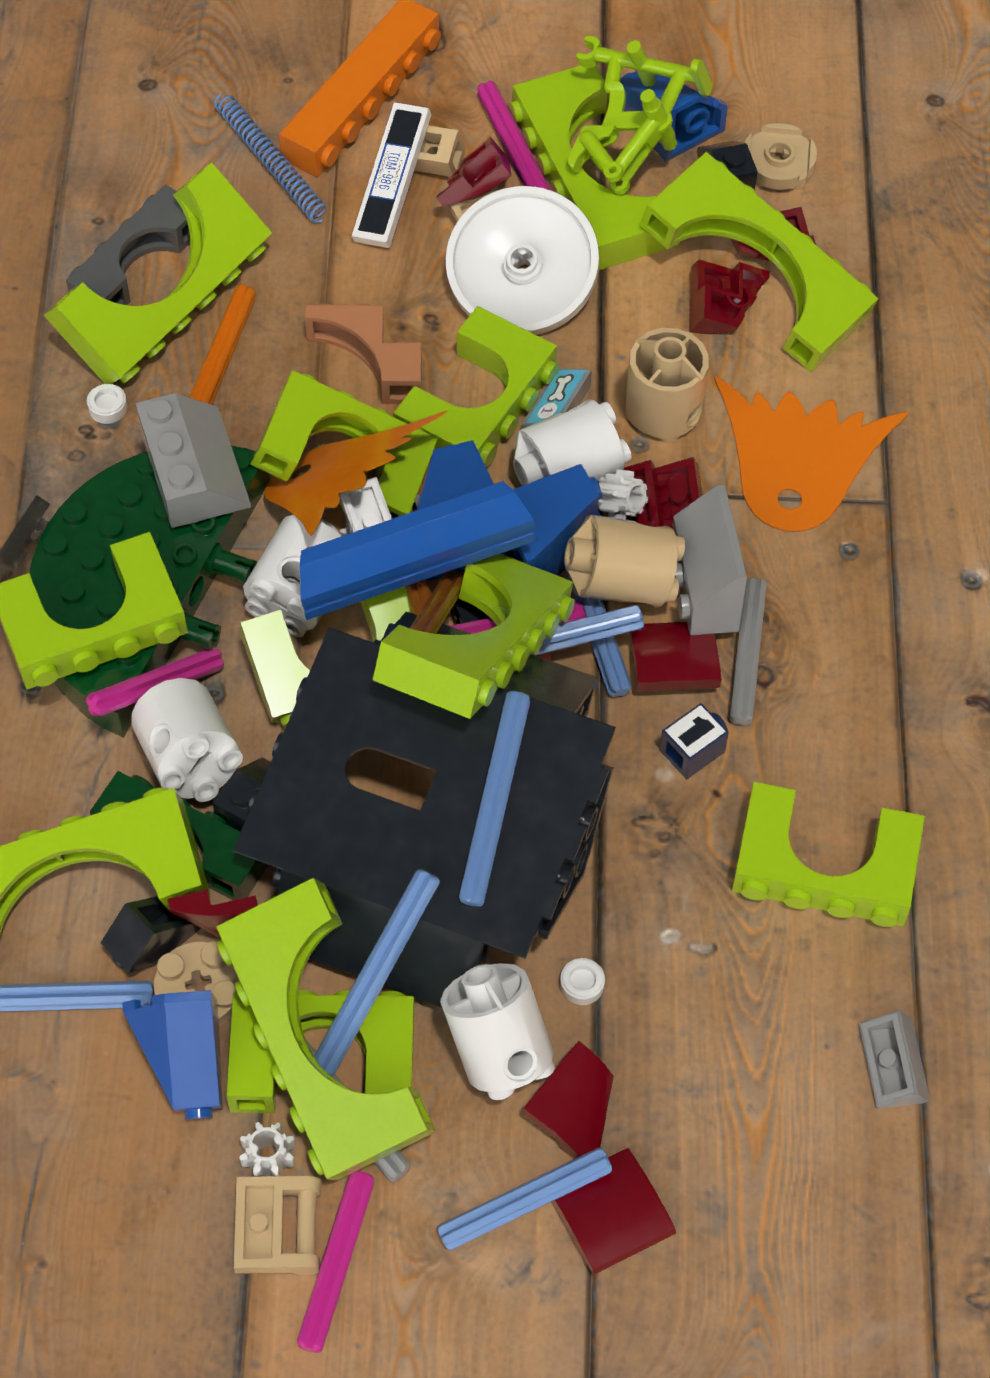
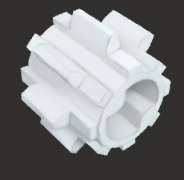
[598,469,648,520]
[239,1122,296,1177]

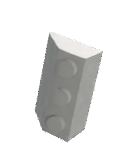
[135,393,251,528]
[672,485,747,635]

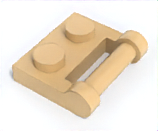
[234,1176,321,1275]

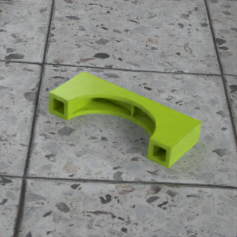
[508,65,680,270]
[640,152,879,373]
[43,162,272,384]
[373,554,575,719]
[0,787,211,967]
[216,878,437,1180]

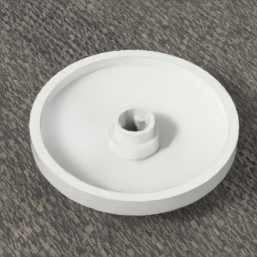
[446,186,599,335]

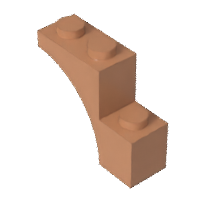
[305,304,422,404]

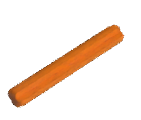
[189,284,256,404]

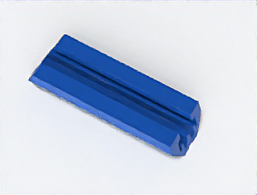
[300,481,537,620]

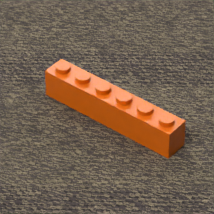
[279,0,441,178]

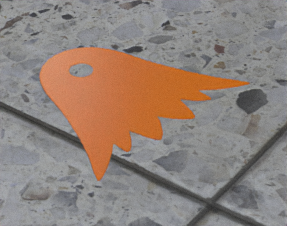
[714,376,909,532]
[264,411,447,536]

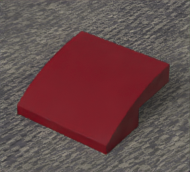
[623,457,703,528]
[630,622,722,692]
[551,1148,676,1275]

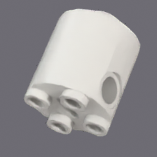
[513,399,632,486]
[243,515,341,637]
[132,678,243,802]
[440,963,555,1100]

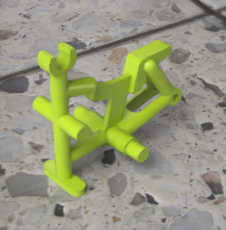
[568,35,713,195]

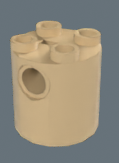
[625,327,709,443]
[564,515,685,608]

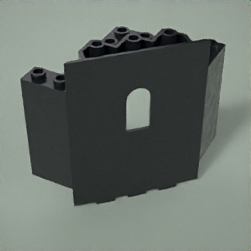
[233,611,616,1008]

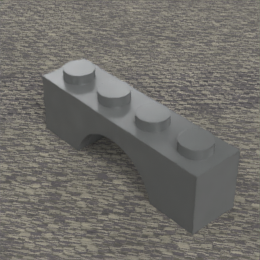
[66,184,190,305]

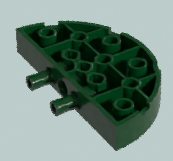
[29,446,270,738]

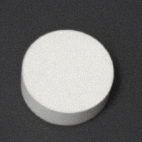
[87,384,128,424]
[560,958,605,1005]

